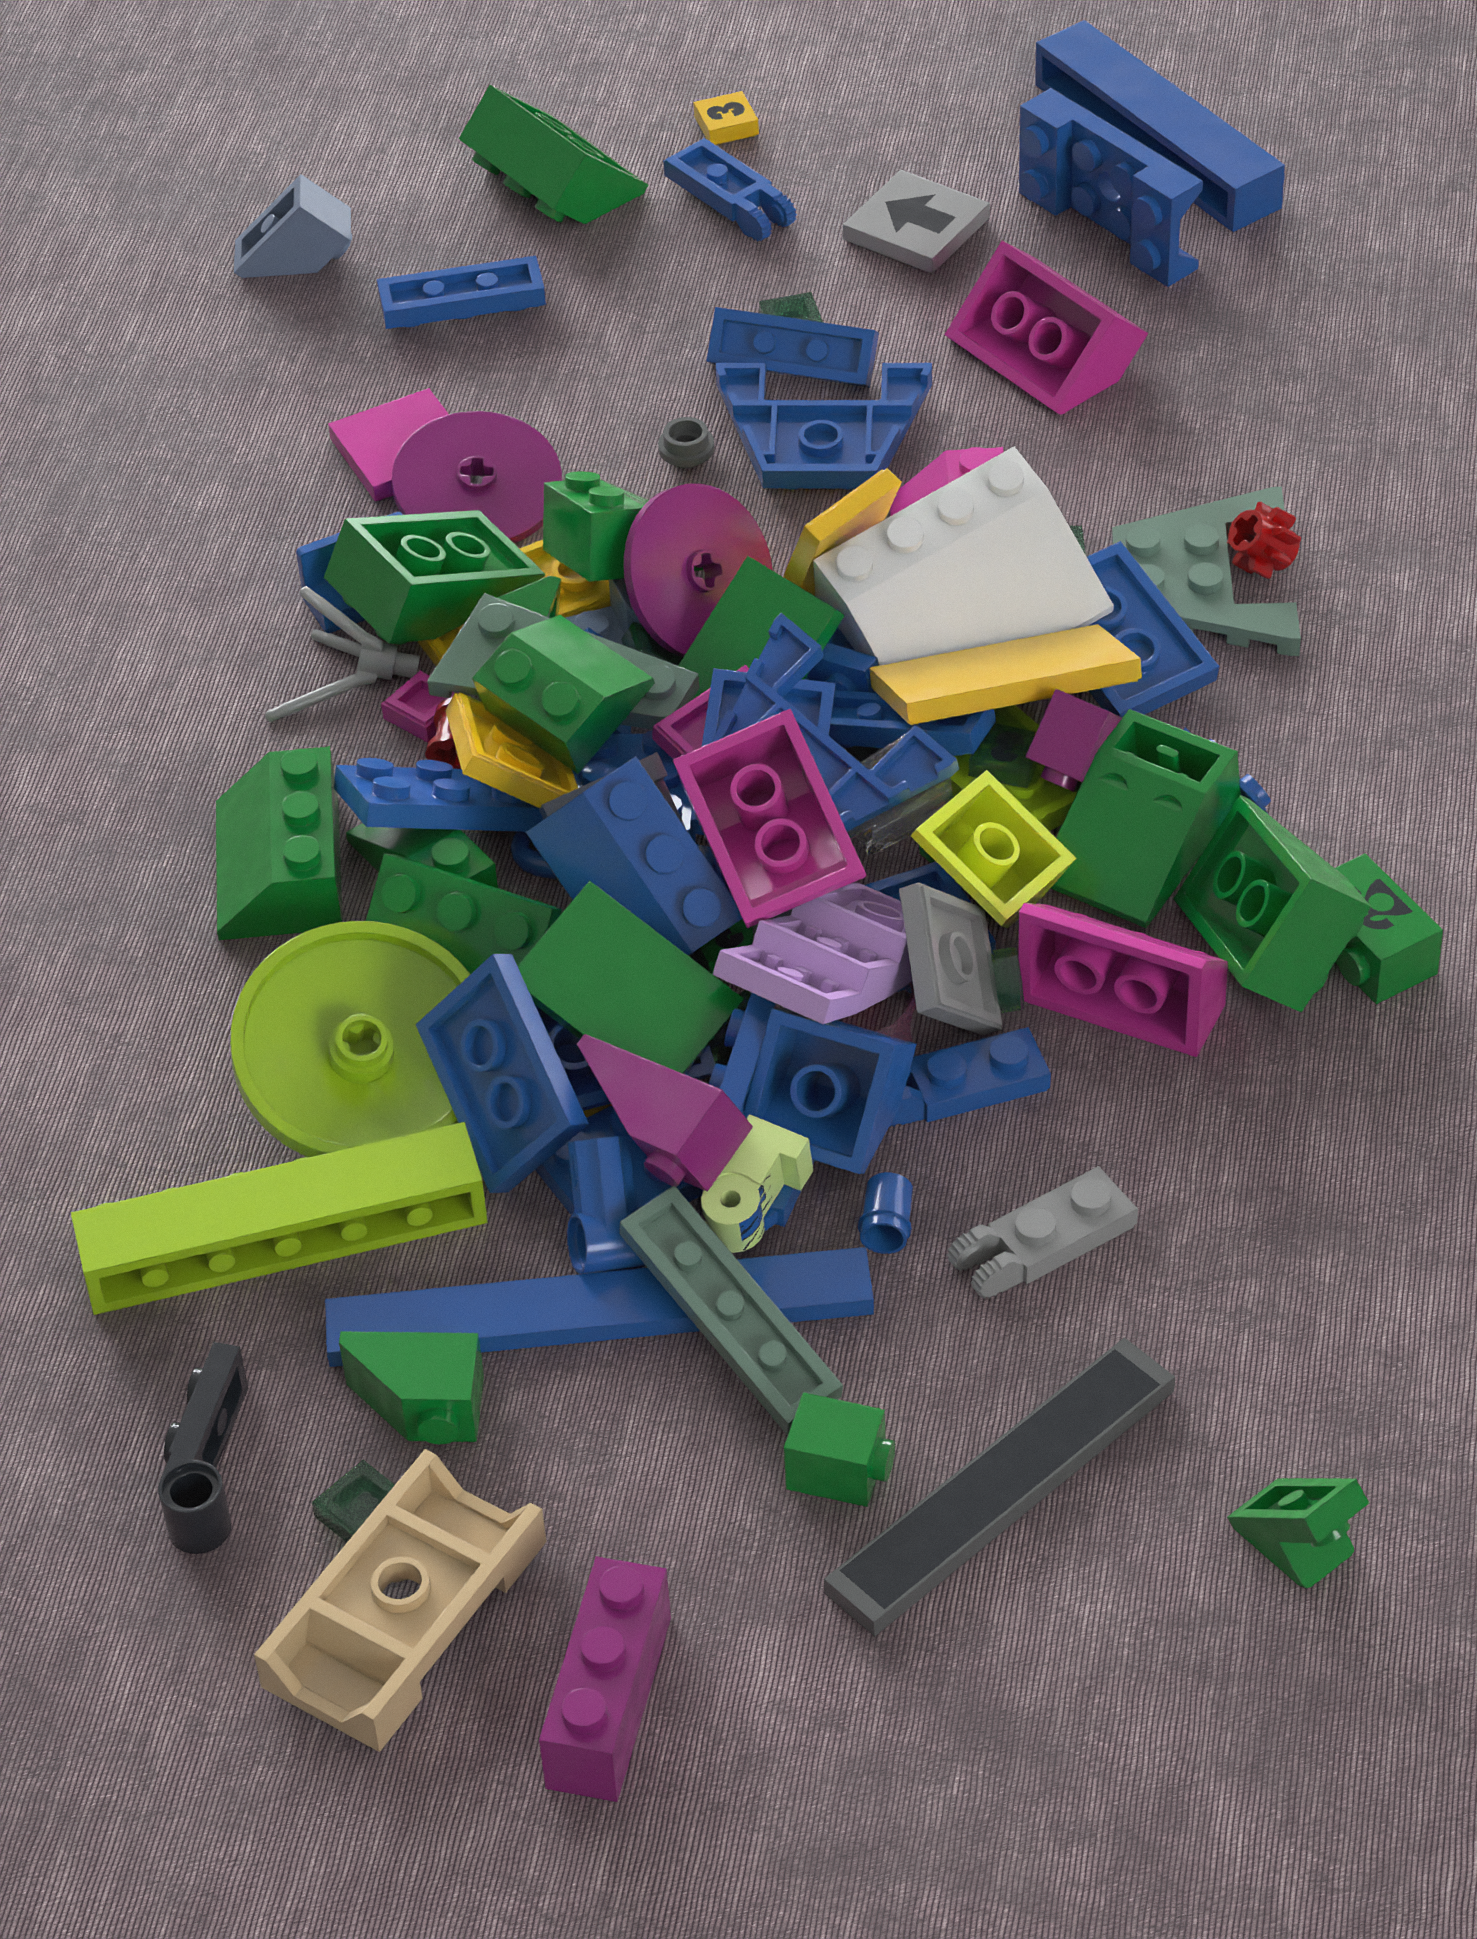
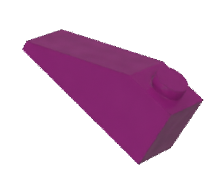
[577,1034,753,1192]

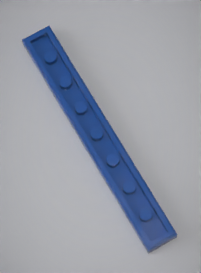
[325,1247,874,1367]

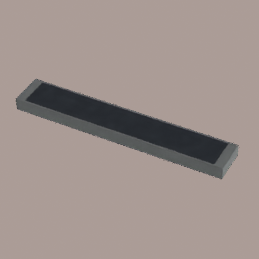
[824,1337,1175,1637]

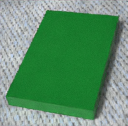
[678,556,845,700]
[518,880,744,1074]

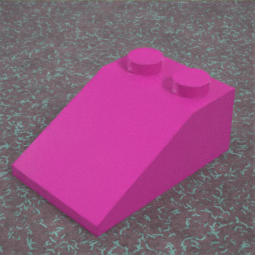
[673,708,866,928]

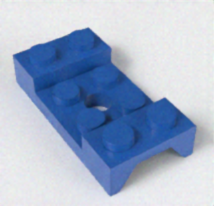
[1019,88,1203,287]

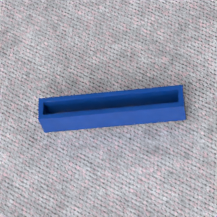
[1035,20,1285,232]

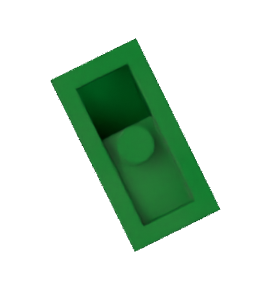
[1227,1478,1370,1588]

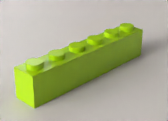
[71,1122,488,1315]

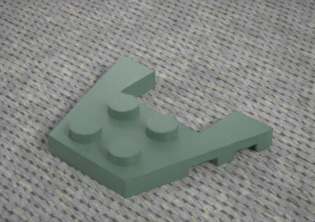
[1112,487,1301,656]

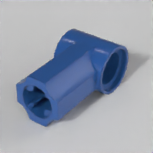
[567,1136,646,1274]

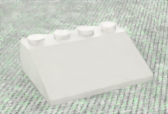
[813,446,1114,666]

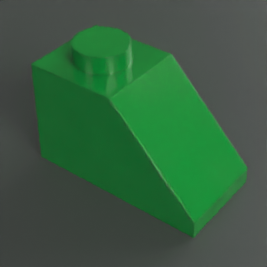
[339,1331,484,1444]

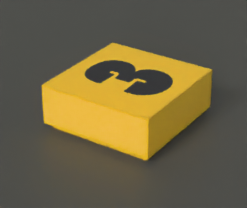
[693,91,759,145]

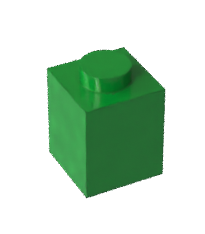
[784,1392,895,1507]

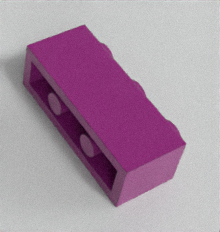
[539,1556,671,1802]

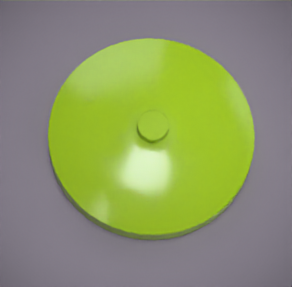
[231,921,470,1157]

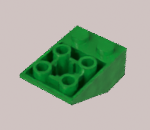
[1050,709,1241,928]

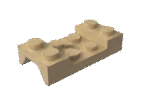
[254,1449,546,1752]

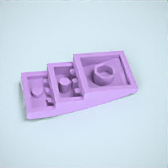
[712,883,913,1024]

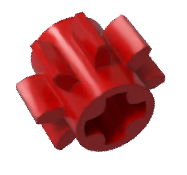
[1227,502,1301,579]

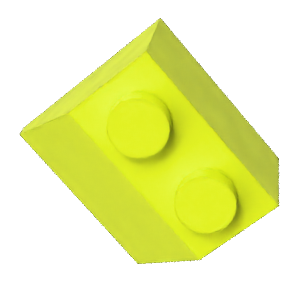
[911,770,1076,928]

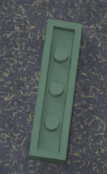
[620,1186,843,1435]

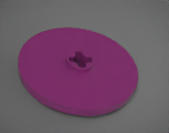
[392,411,562,544]
[624,483,773,658]

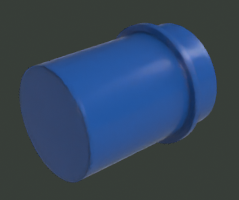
[858,1172,913,1254]

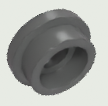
[658,417,715,468]

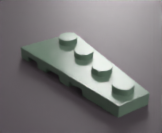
[427,593,699,730]

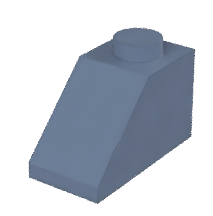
[234,174,352,278]

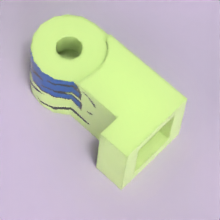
[701,1114,813,1253]

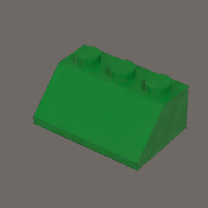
[458,85,649,224]
[216,746,343,941]

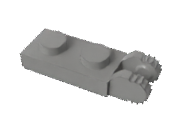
[946,1166,1138,1299]

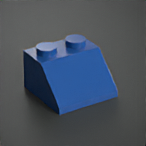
[743,1008,917,1174]

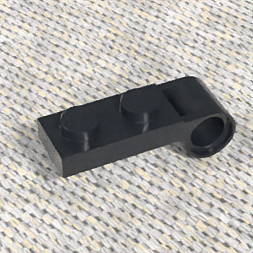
[158,1342,249,1554]

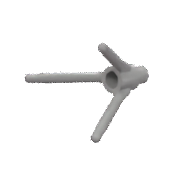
[265,586,420,722]

